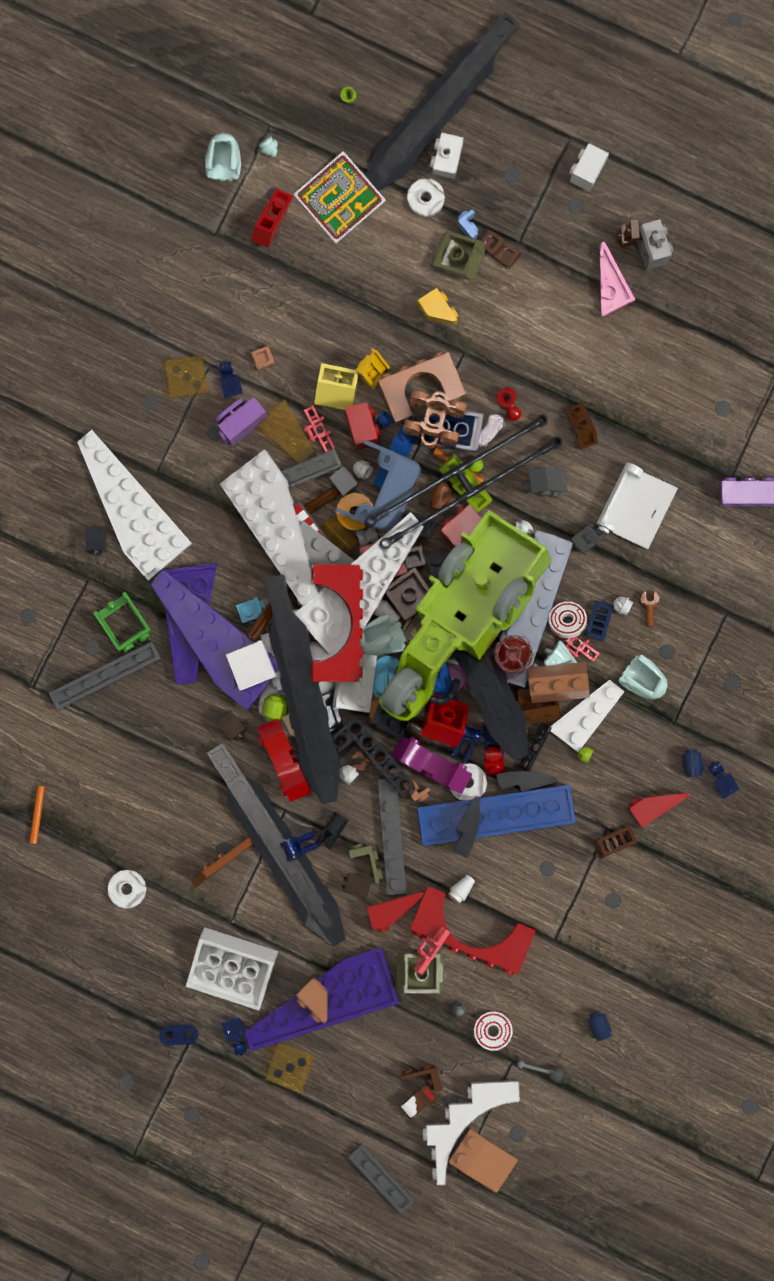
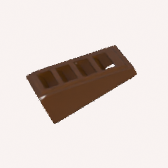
[593,825,638,859]

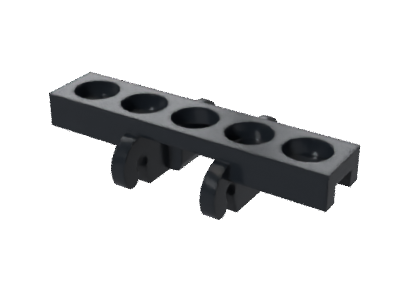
[519,722,552,772]

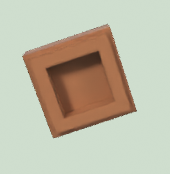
[251,346,275,371]

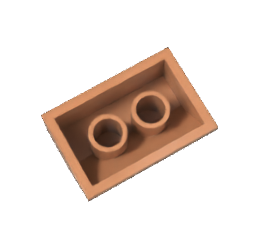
[528,662,590,703]

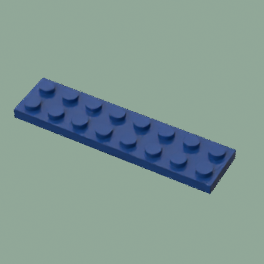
[417,785,576,846]

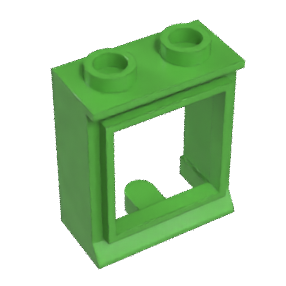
[93,592,152,653]

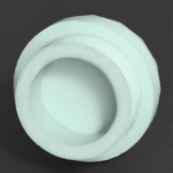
[259,136,278,157]

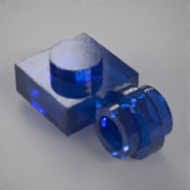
[220,360,243,399]
[708,761,739,799]
[222,1017,247,1056]

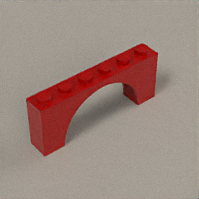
[311,564,363,682]
[410,886,536,976]

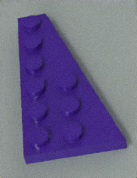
[160,563,217,685]

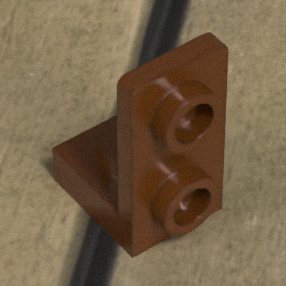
[565,403,598,450]
[399,1064,443,1092]

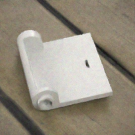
[596,463,678,549]

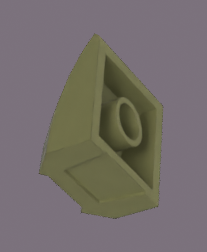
[432,231,485,280]
[395,953,444,993]

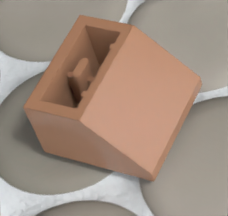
[296,977,328,1023]

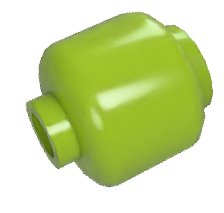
[262,693,288,722]

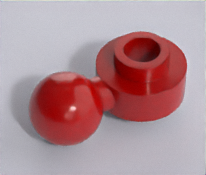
[497,387,521,421]

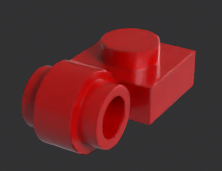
[484,746,505,776]

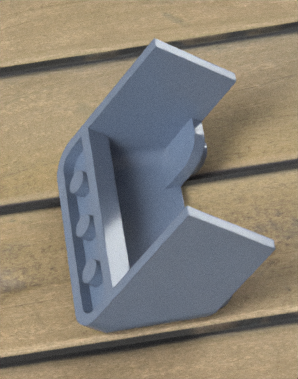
[336,440,421,532]

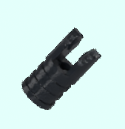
[317,812,349,850]

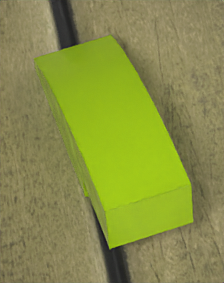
[439,454,492,513]

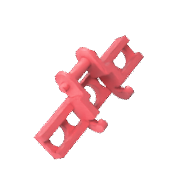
[303,405,335,452]
[553,632,600,662]
[413,927,450,975]

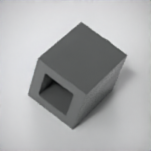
[329,466,358,497]

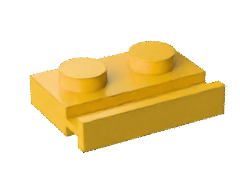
[356,348,390,389]

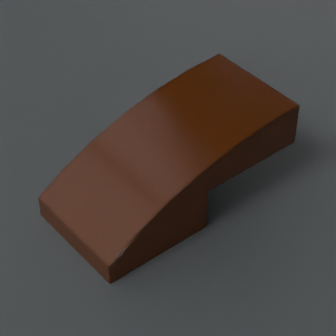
[481,229,521,269]

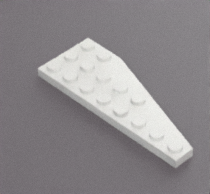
[77,430,192,581]
[220,449,319,605]
[295,512,424,657]

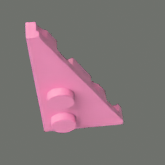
[600,241,635,317]

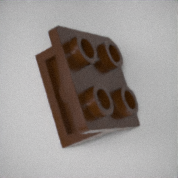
[517,687,560,725]

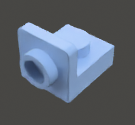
[457,209,478,239]

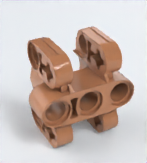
[402,391,467,448]

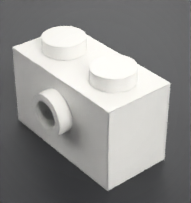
[430,133,464,179]
[569,143,609,192]

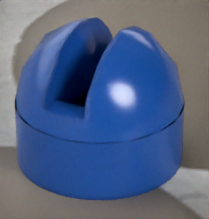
[376,411,393,428]

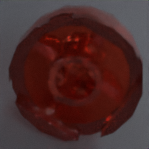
[494,635,533,674]

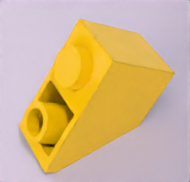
[417,288,458,325]

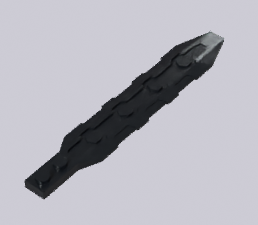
[366,12,520,191]
[424,549,528,761]
[265,574,341,804]
[206,743,346,947]

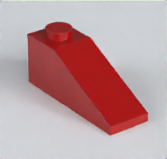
[251,188,294,248]
[628,793,690,828]
[367,892,424,933]

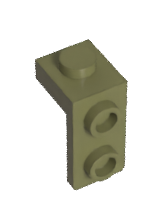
[349,844,383,884]

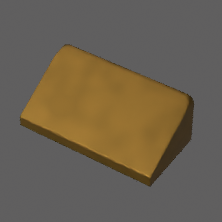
[320,516,359,555]

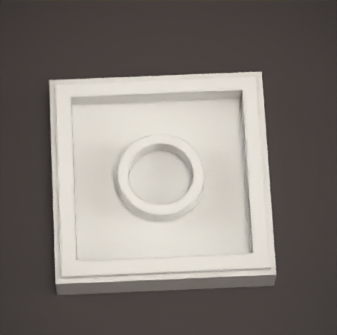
[226,640,277,691]

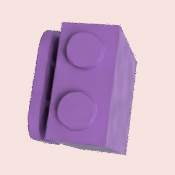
[216,397,268,447]

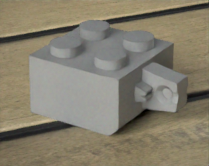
[637,219,674,270]

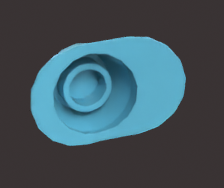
[373,656,399,698]

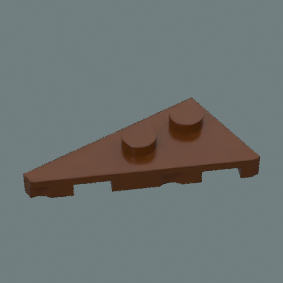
[192,837,253,888]

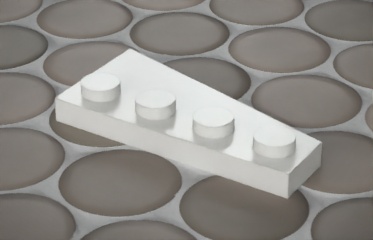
[550,680,625,752]

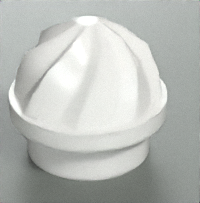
[353,460,373,480]
[516,520,533,536]
[614,596,633,615]
[340,765,359,785]

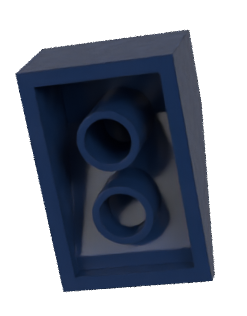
[420,410,483,452]

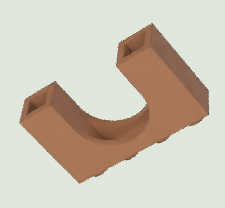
[378,352,466,426]

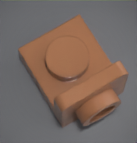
[402,779,430,802]

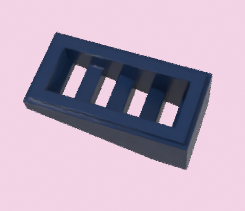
[585,600,614,642]

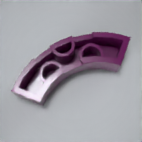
[391,737,472,795]

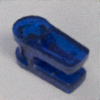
[451,723,482,763]
[280,831,321,861]

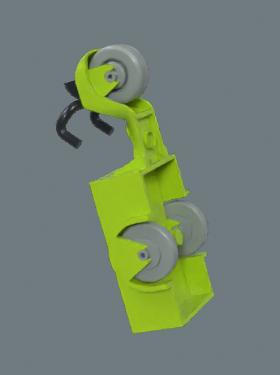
[379,510,552,721]

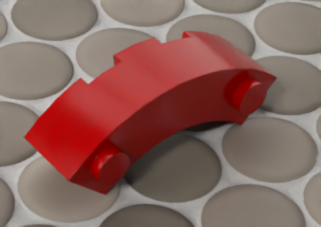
[257,719,311,802]

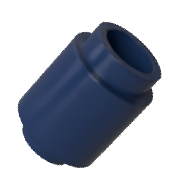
[682,749,703,777]
[587,1011,612,1041]

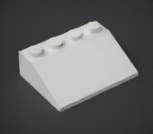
[186,928,278,1010]

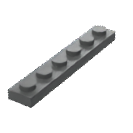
[49,642,161,711]
[378,779,407,895]

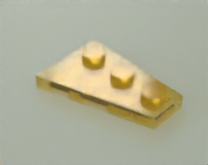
[259,399,314,463]

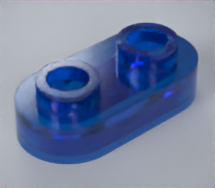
[159,1024,199,1046]

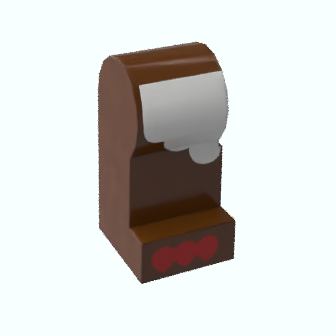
[399,1083,437,1120]

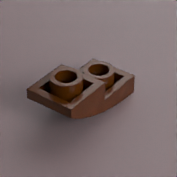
[616,219,639,248]

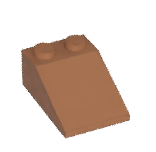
[448,1127,518,1193]

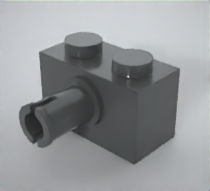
[521,467,567,498]

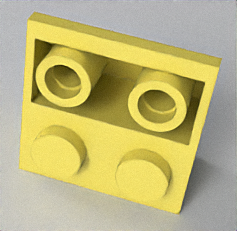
[314,363,359,410]

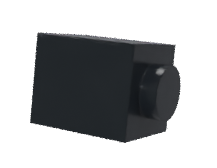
[85,527,107,556]

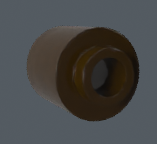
[407,719,432,747]

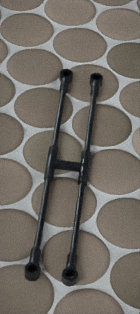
[364,414,562,551]

